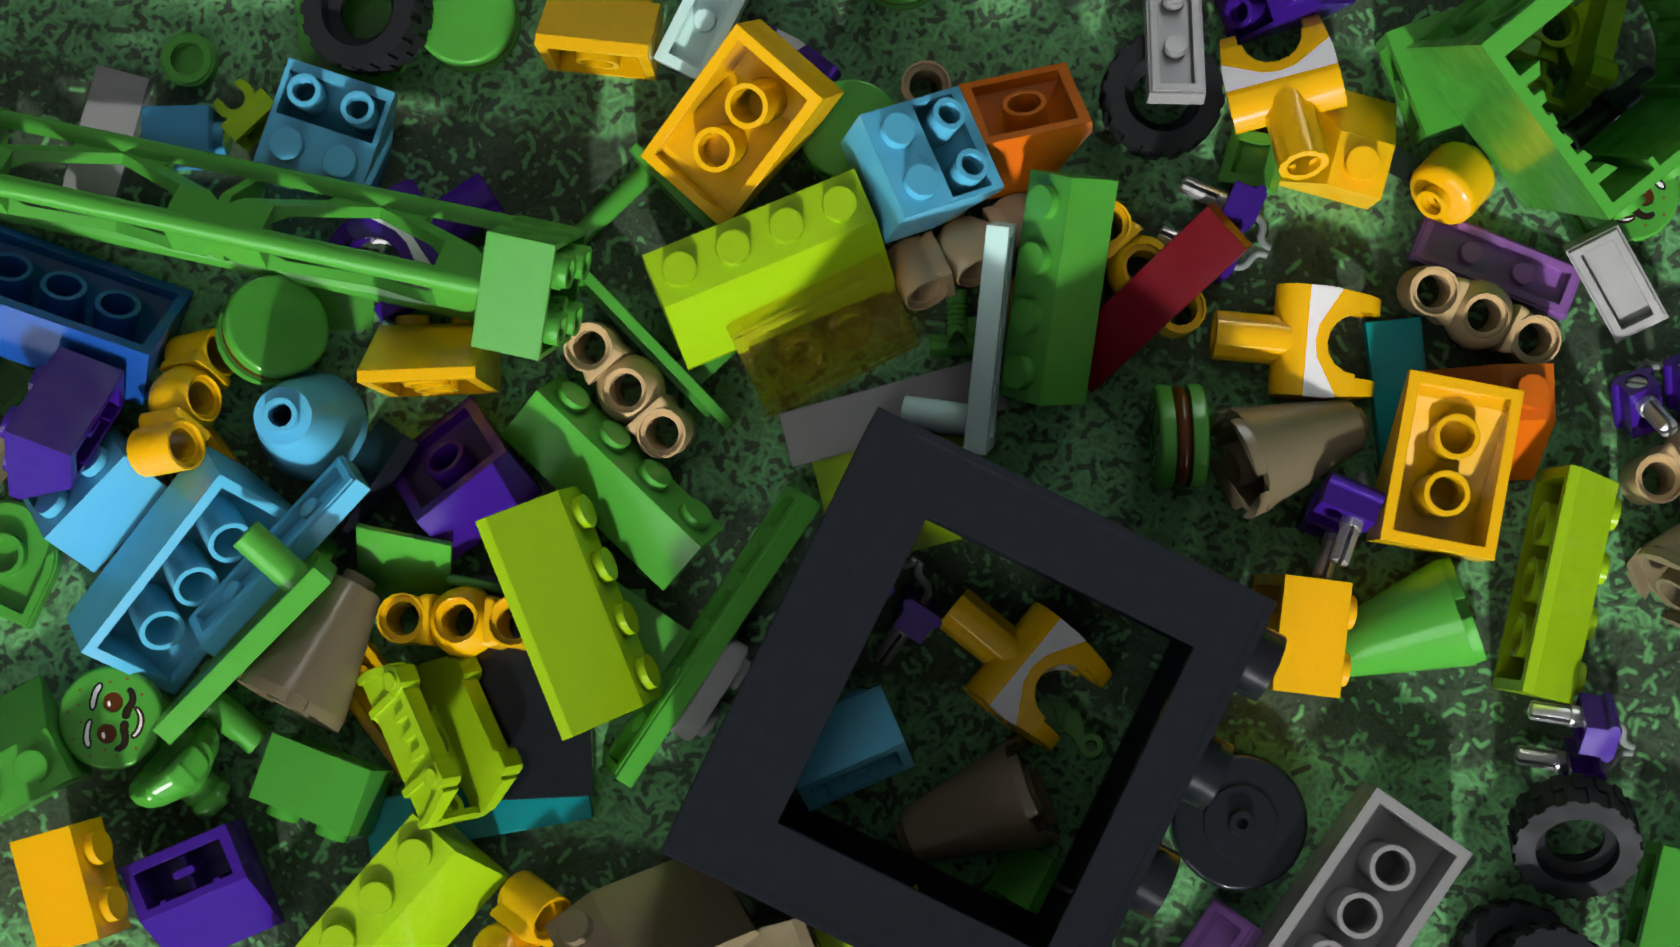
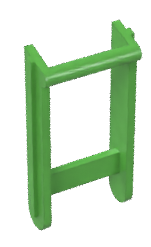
[575,142,823,431]

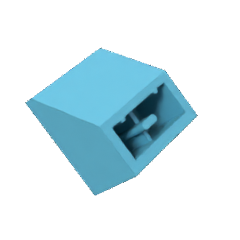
[253,58,397,187]
[839,86,1005,244]
[23,425,169,573]
[796,684,915,812]

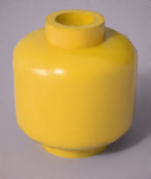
[1409,141,1495,225]

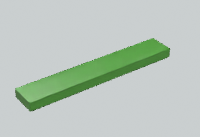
[602,485,821,788]

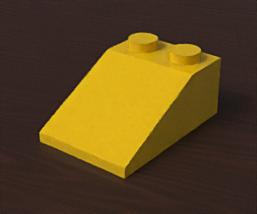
[640,19,844,224]
[357,315,502,398]
[1365,369,1525,562]

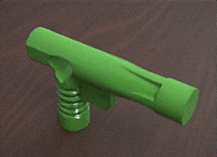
[929,289,1007,356]

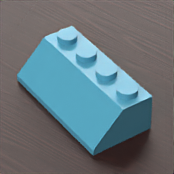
[66,445,292,695]

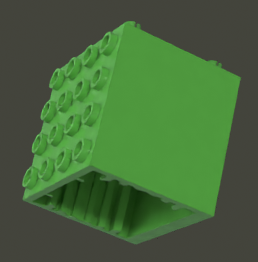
[1406,0,1680,220]

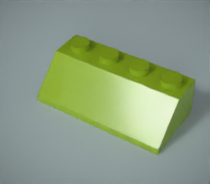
[642,168,896,370]
[1491,464,1622,705]
[475,485,662,741]
[295,810,510,947]

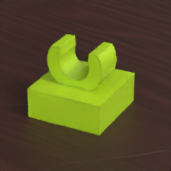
[213,79,274,151]

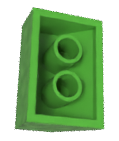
[0,675,93,824]

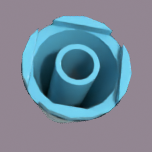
[253,371,369,481]

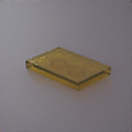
[726,253,919,418]

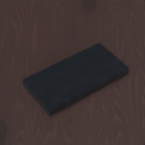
[474,574,595,800]

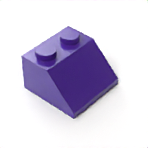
[394,395,543,561]

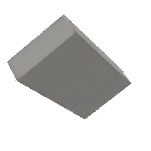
[1563,219,1669,343]

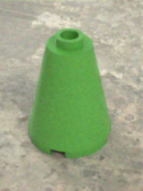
[1345,556,1487,677]

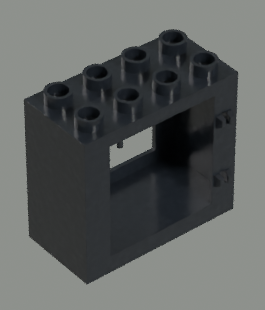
[660,406,1287,947]

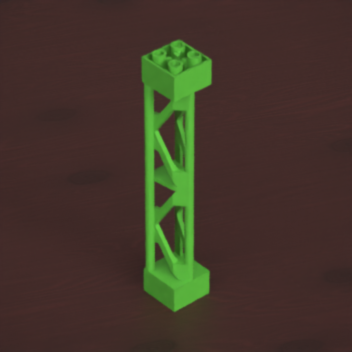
[0,107,592,361]

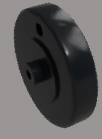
[1169,752,1308,891]

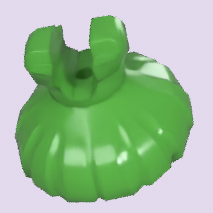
[129,717,231,817]

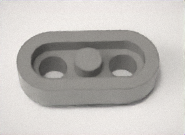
[670,637,751,742]

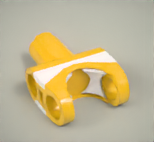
[1219,14,1347,180]
[1209,283,1381,401]
[940,588,1112,751]

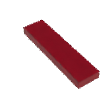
[1088,202,1253,393]

